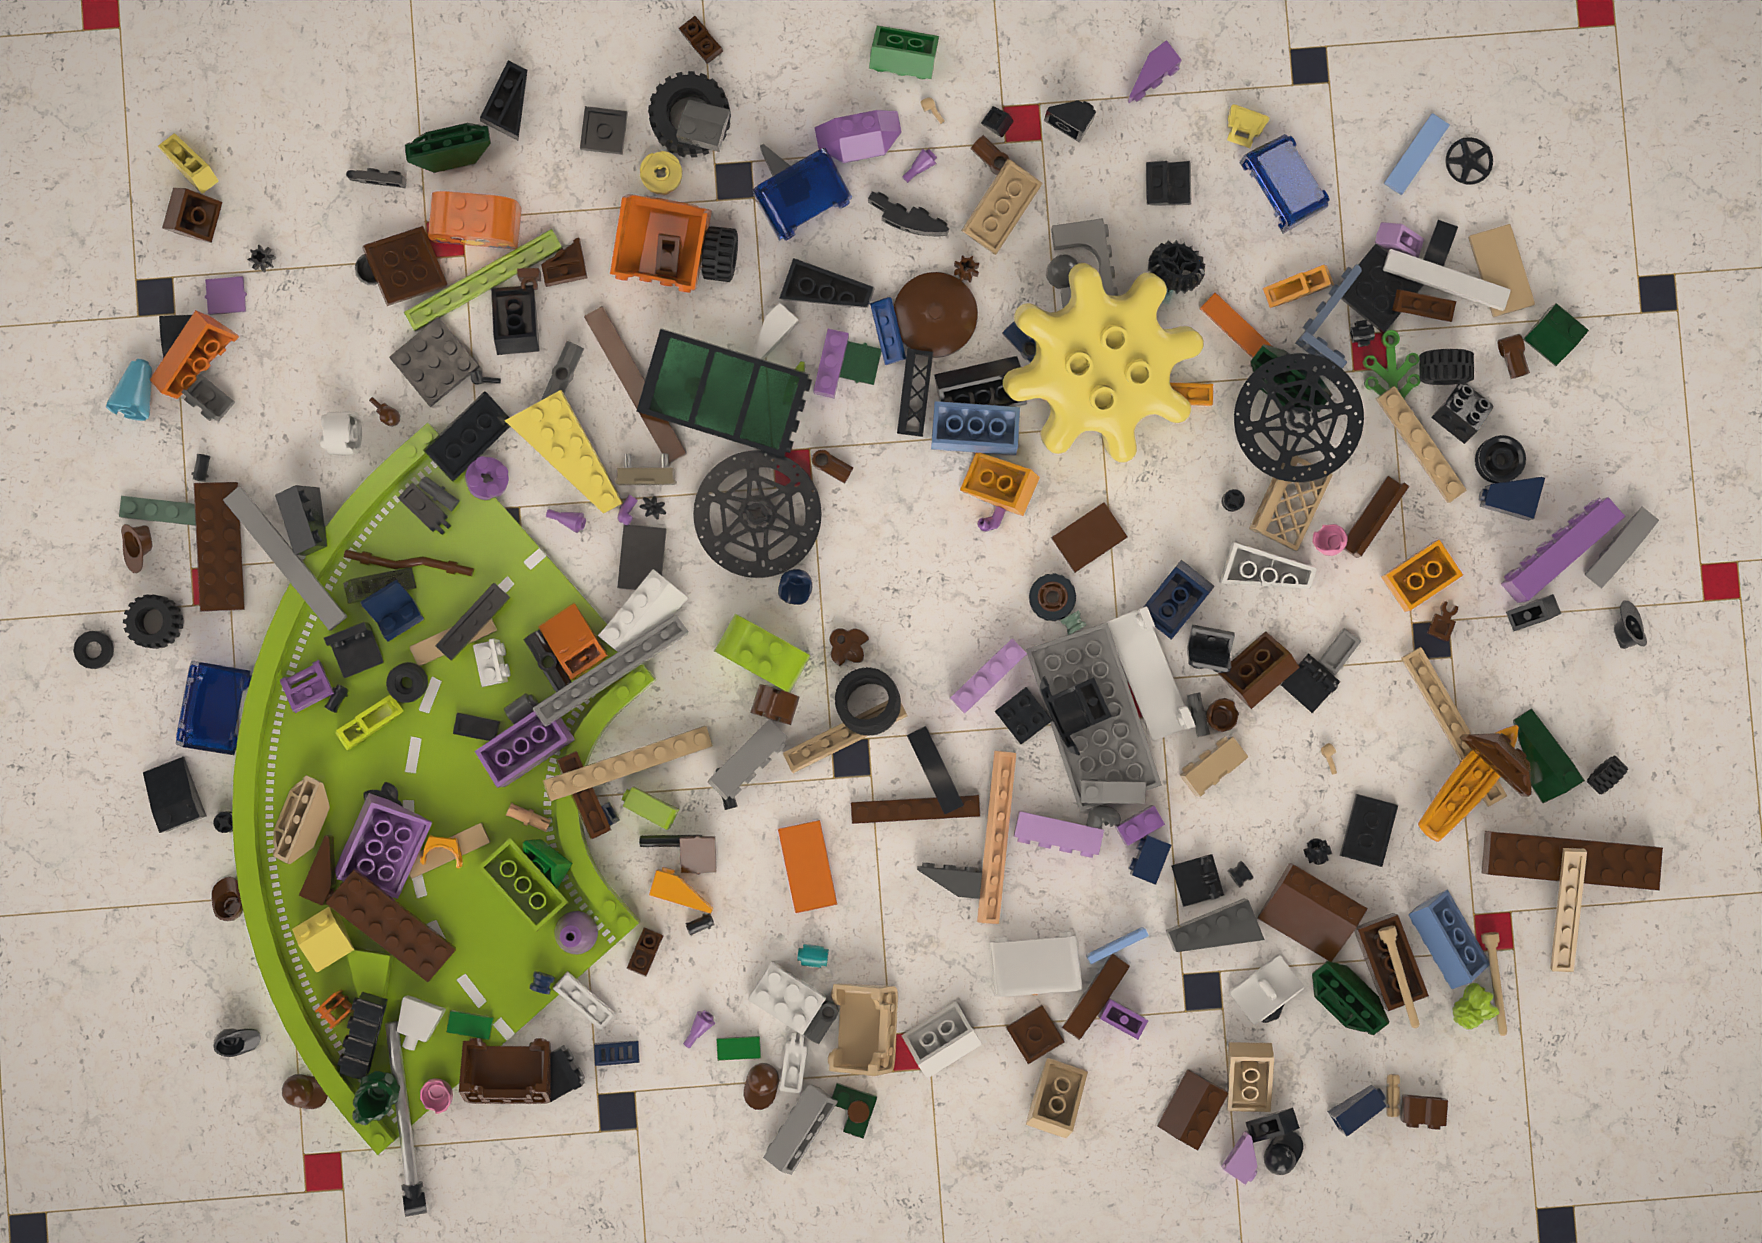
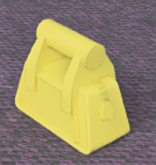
[1227,104,1270,148]

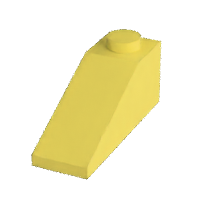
[158,133,219,194]

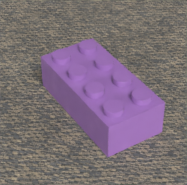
[475,711,575,788]

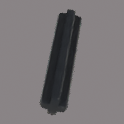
[639,835,702,847]

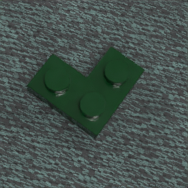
[832,1083,877,1139]

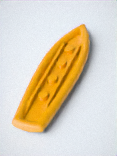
[1418,725,1519,842]

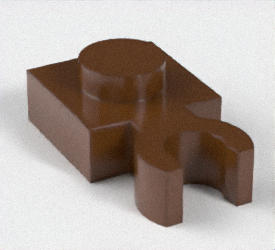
[1427,601,1458,642]

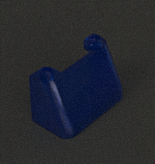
[1239,134,1330,234]
[752,148,852,241]
[176,660,252,755]

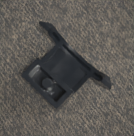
[1040,676,1112,756]

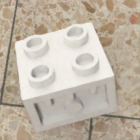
[473,638,510,687]

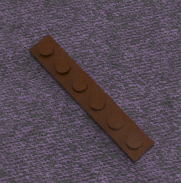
[851,795,980,824]

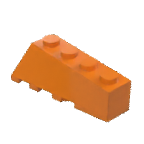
[150,310,239,399]

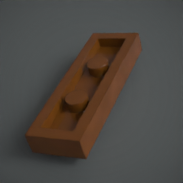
[1392,289,1457,322]

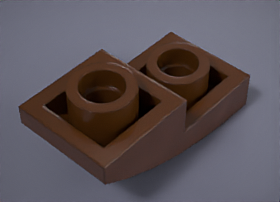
[678,16,723,64]
[627,927,664,977]

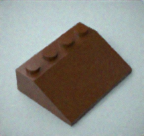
[1257,863,1368,962]

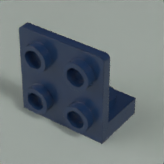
[360,580,424,642]

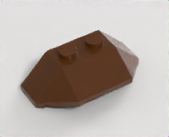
[1460,733,1532,797]

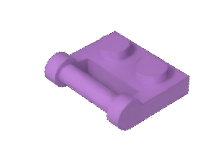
[280,660,334,713]

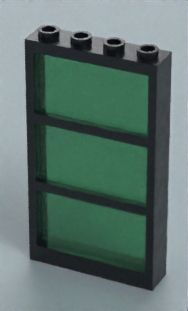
[636,328,812,457]

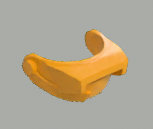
[420,835,463,868]

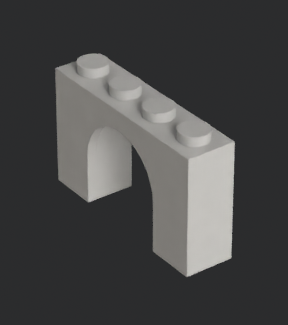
[1051,218,1118,308]

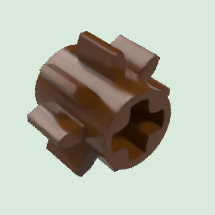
[954,255,979,283]

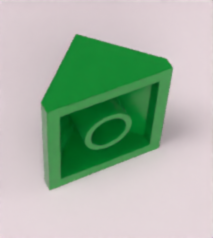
[523,839,573,889]

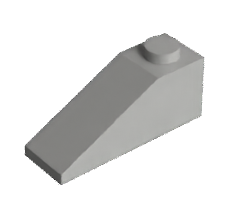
[1080,780,1146,804]

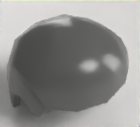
[355,254,377,285]
[1046,254,1078,289]
[1086,805,1121,828]

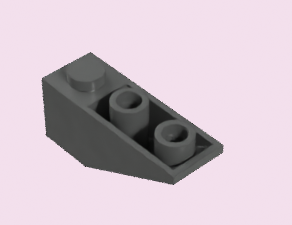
[917,862,982,899]

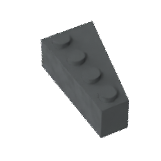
[1166,898,1265,952]

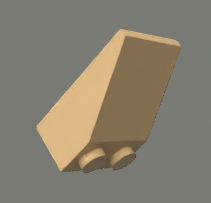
[1227,1042,1274,1112]
[1026,1058,1088,1138]

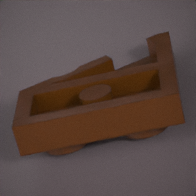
[541,238,588,287]

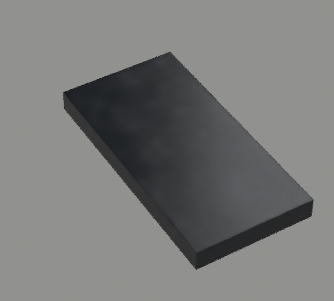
[423,391,511,482]

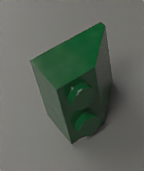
[1523,303,1589,367]

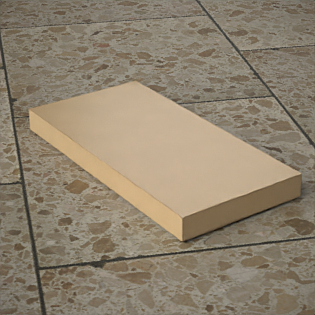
[961,159,1043,255]
[1468,224,1535,317]

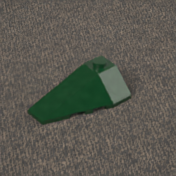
[1513,708,1585,803]

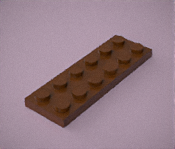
[193,482,245,612]
[326,868,456,982]

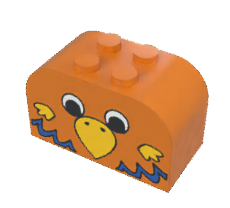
[428,191,522,249]

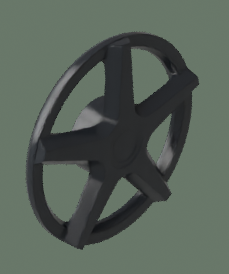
[1445,137,1493,185]

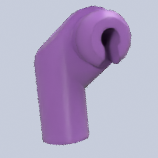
[617,494,638,525]
[977,506,1006,532]

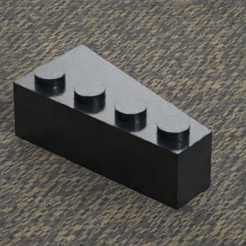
[779,258,875,308]

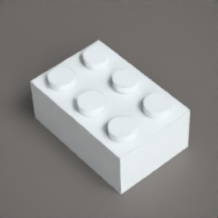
[748,961,826,1035]

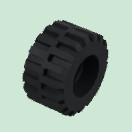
[701,226,738,282]
[1419,349,1474,385]
[123,594,183,649]

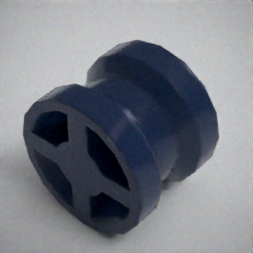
[529,971,555,994]

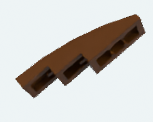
[1062,954,1130,1040]

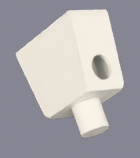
[397,995,446,1050]

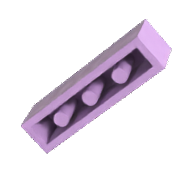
[950,638,1027,713]
[1013,811,1104,858]

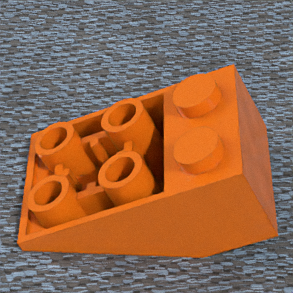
[539,603,610,680]

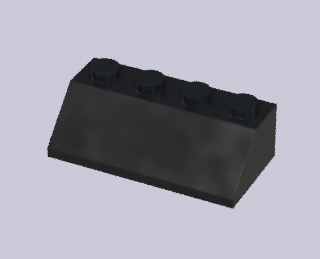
[934,356,1027,407]

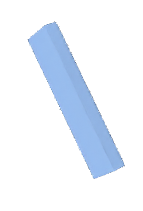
[1384,113,1450,195]

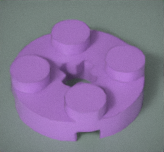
[465,456,509,500]

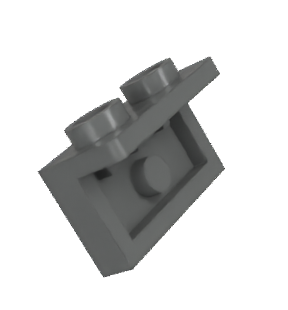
[181,374,235,422]

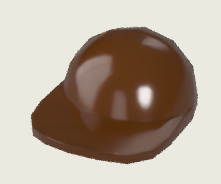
[211,877,243,921]
[743,1063,779,1110]
[282,1074,328,1109]

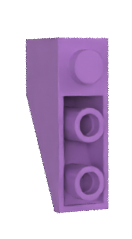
[1128,40,1182,103]

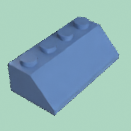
[931,401,1020,455]
[1408,889,1490,989]

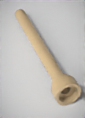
[1378,926,1420,1028]
[1481,932,1507,1036]

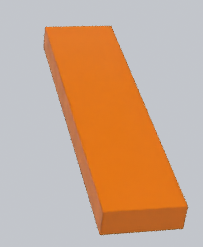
[1200,293,1273,358]

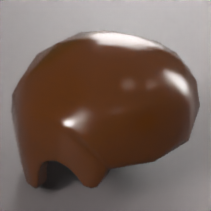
[1206,698,1239,732]

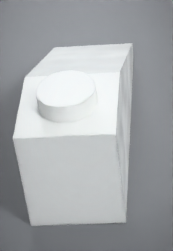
[751,302,799,367]

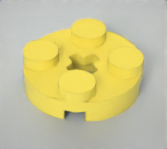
[640,151,682,195]

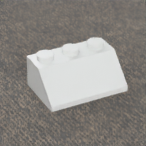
[901,1002,982,1079]

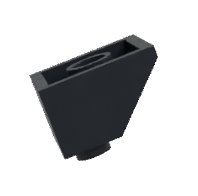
[1044,100,1096,143]

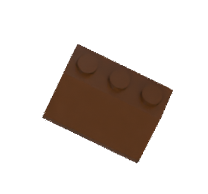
[1218,631,1299,709]
[1157,1069,1229,1151]

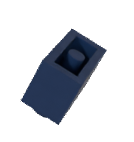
[1128,835,1172,885]

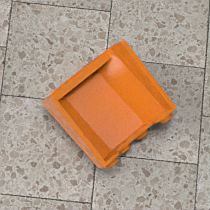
[610,194,712,293]

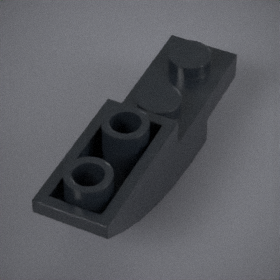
[868,191,949,237]

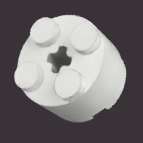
[320,411,362,455]

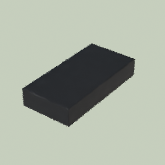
[453,713,500,741]

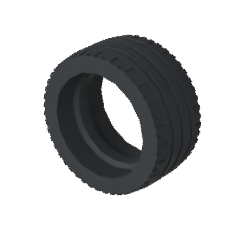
[835,667,901,736]

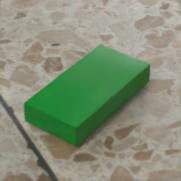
[446,1010,494,1040]
[717,1036,761,1061]

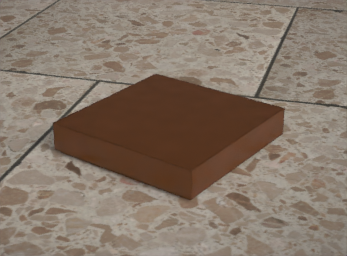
[1006,1005,1065,1064]

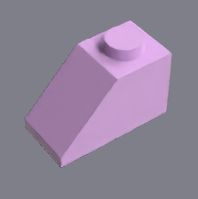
[1375,222,1424,258]
[1221,1131,1258,1185]

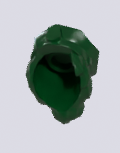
[352,1071,400,1125]

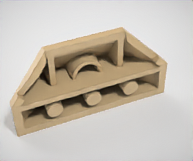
[273,776,330,864]

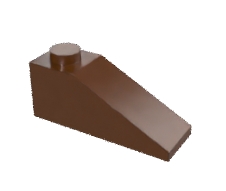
[299,835,336,906]

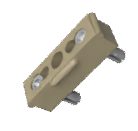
[615,453,677,485]

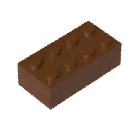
[1354,913,1429,1011]

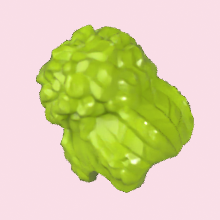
[1452,983,1499,1029]

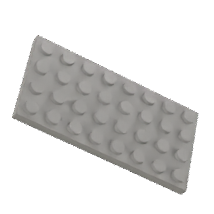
[1026,623,1162,812]

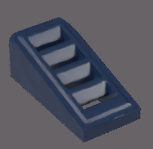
[594,1041,640,1066]

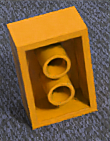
[1381,540,1463,612]

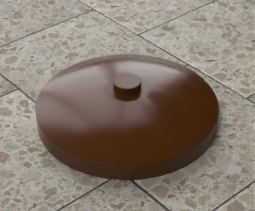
[894,272,978,358]

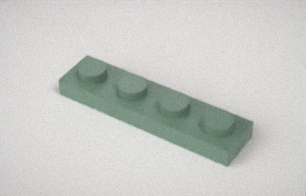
[119,496,195,526]

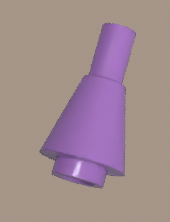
[902,148,937,183]
[546,509,586,533]
[683,1010,715,1048]

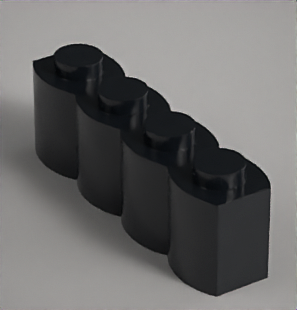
[338,992,388,1080]

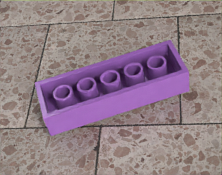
[1501,497,1626,603]

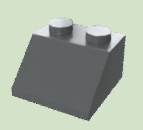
[676,100,730,152]

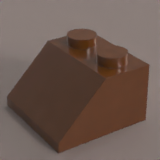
[162,188,223,243]

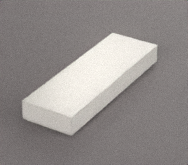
[553,971,616,1030]

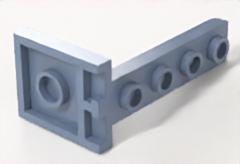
[1295,264,1362,369]

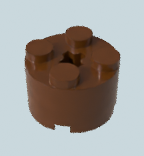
[750,684,800,725]

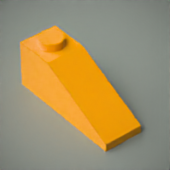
[649,867,713,914]

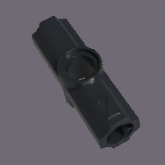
[524,630,572,692]

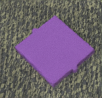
[205,276,247,315]

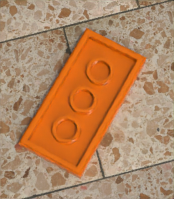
[778,820,837,913]

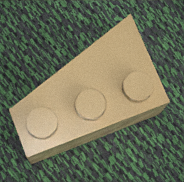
[1179,736,1248,797]

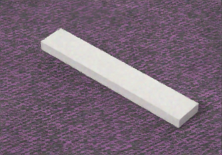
[1383,249,1511,311]

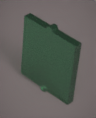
[840,341,882,385]

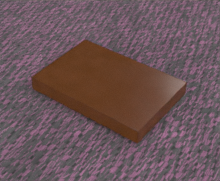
[1051,502,1128,573]

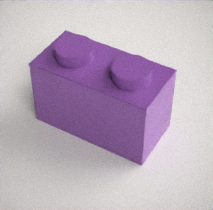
[1115,805,1165,846]
[1098,998,1148,1040]

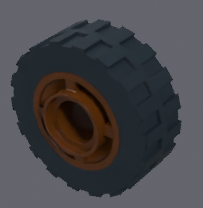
[1029,573,1076,622]

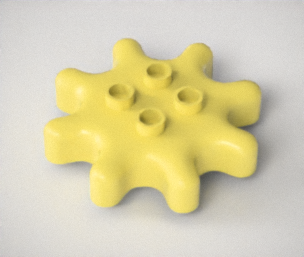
[1003,263,1204,463]

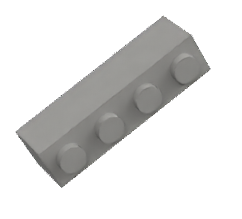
[708,719,788,800]
[763,1084,838,1175]

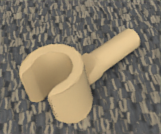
[921,97,945,124]
[1321,743,1337,775]

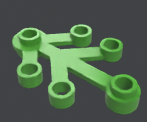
[1363,330,1421,400]

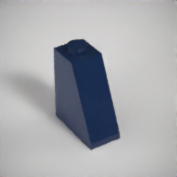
[1479,477,1545,521]
[1327,1085,1387,1137]

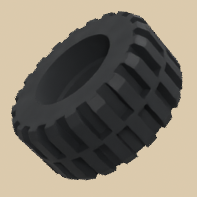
[648,71,731,158]

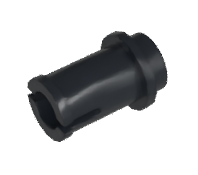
[191,454,210,482]
[324,684,349,713]
[685,913,715,936]

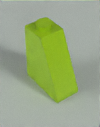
[621,786,680,830]
[347,947,394,999]

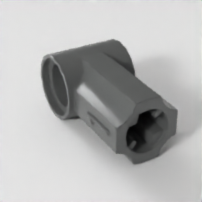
[803,1000,839,1044]

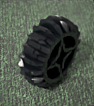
[1148,240,1205,294]

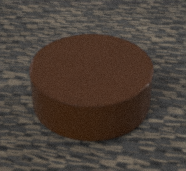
[848,1100,869,1123]

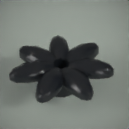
[639,496,666,520]

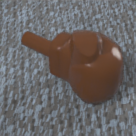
[369,397,400,427]

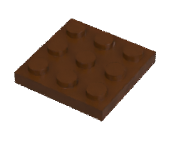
[362,226,447,306]

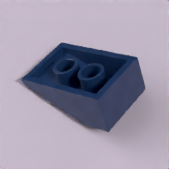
[1143,560,1215,640]

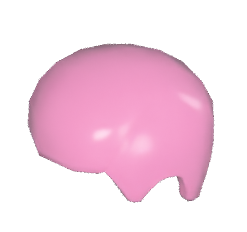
[1312,524,1348,556]
[420,1078,453,1114]

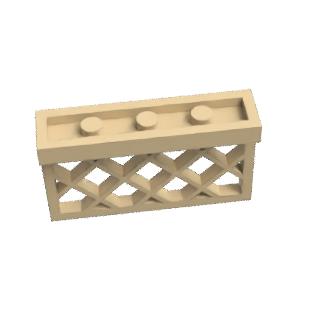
[1249,455,1333,551]

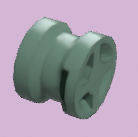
[1060,610,1087,635]

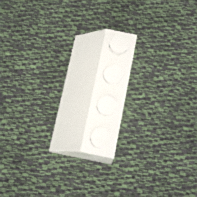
[598,569,688,652]

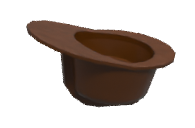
[121,524,153,574]

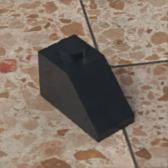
[1506,594,1561,631]
[1245,1108,1300,1143]

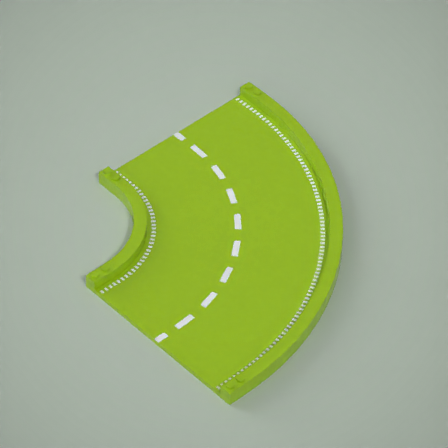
[232,423,656,1155]

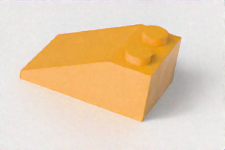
[960,453,1040,516]

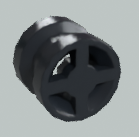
[1221,489,1245,512]
[213,811,233,833]
[1227,861,1254,888]

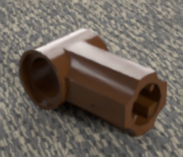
[971,135,1009,175]
[1497,334,1530,379]
[812,450,854,484]

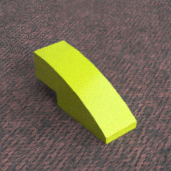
[335,695,404,751]

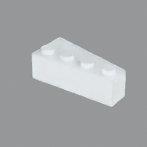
[1219,541,1317,589]

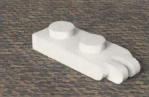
[779,1033,808,1094]

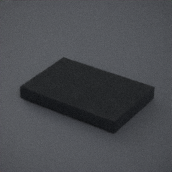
[617,525,667,590]
[1340,794,1398,867]

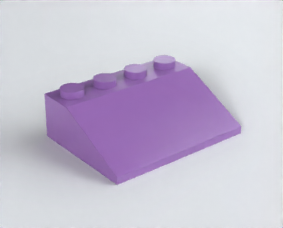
[335,793,432,899]

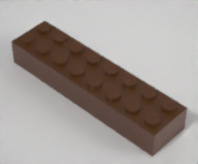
[1481,831,1663,891]

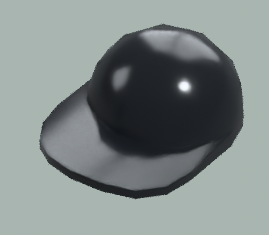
[213,1028,261,1057]
[1264,1131,1304,1175]

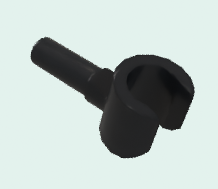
[470,371,501,385]

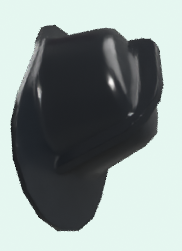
[1614,600,1647,649]

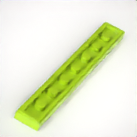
[404,229,563,331]

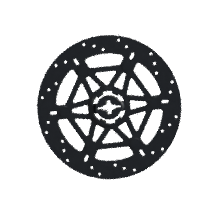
[1234,353,1364,482]
[693,450,822,578]

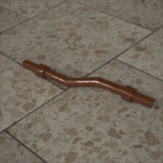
[344,549,474,577]

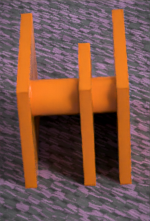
[315,989,354,1029]

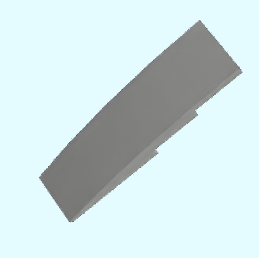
[1585,506,1659,589]

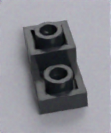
[1423,220,1458,267]

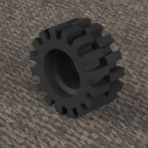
[1587,755,1628,795]

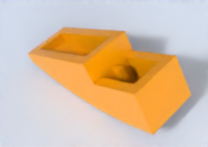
[1263,265,1334,308]

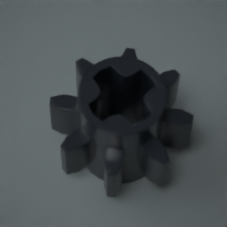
[248,245,276,273]
[1350,320,1375,347]
[1303,838,1332,865]

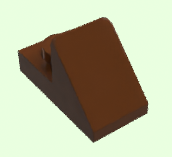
[655,233,682,277]

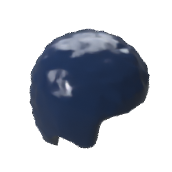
[778,569,813,605]

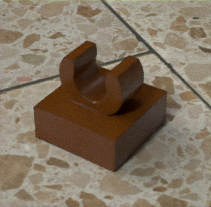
[517,268,541,291]

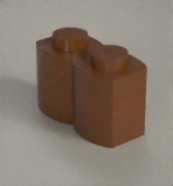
[1400,1094,1448,1130]

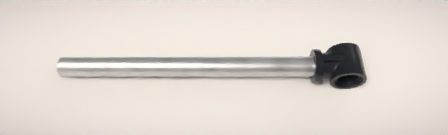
[385,1021,427,1217]

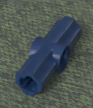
[1002,321,1036,363]

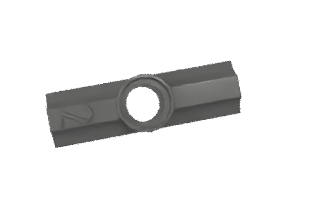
[541,341,584,400]

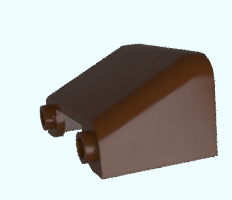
[459,1038,551,1104]

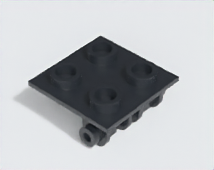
[1281,653,1340,713]
[994,687,1053,744]
[1171,854,1224,907]

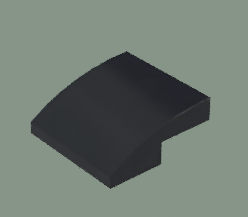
[1146,161,1191,206]
[159,315,192,359]

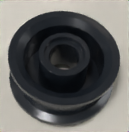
[1475,435,1526,484]

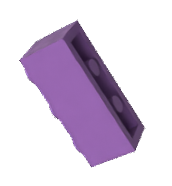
[813,328,849,399]

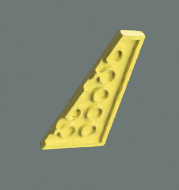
[504,390,623,514]

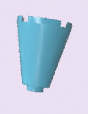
[106,359,152,421]

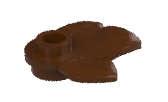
[829,628,869,666]

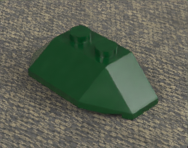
[405,123,491,173]
[1250,344,1333,412]
[1312,961,1389,1035]

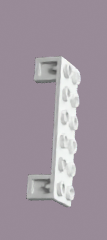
[1106,606,1195,741]

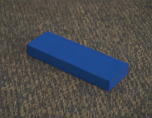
[870,297,906,365]

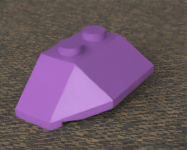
[814,110,901,163]

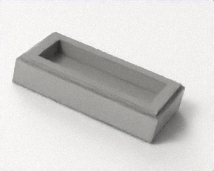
[1318,628,1361,675]

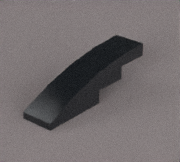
[907,726,964,815]

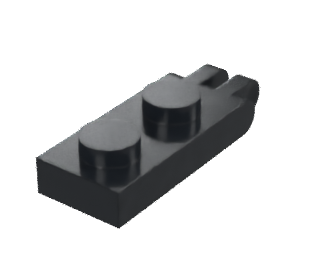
[346,168,407,188]
[398,483,451,535]

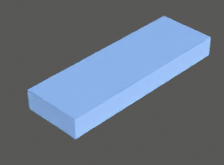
[1086,927,1149,964]

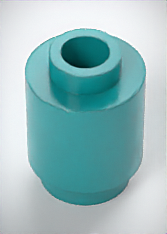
[797,944,829,968]

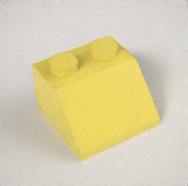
[292,907,354,972]

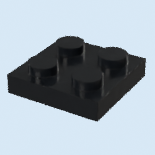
[580,106,628,155]

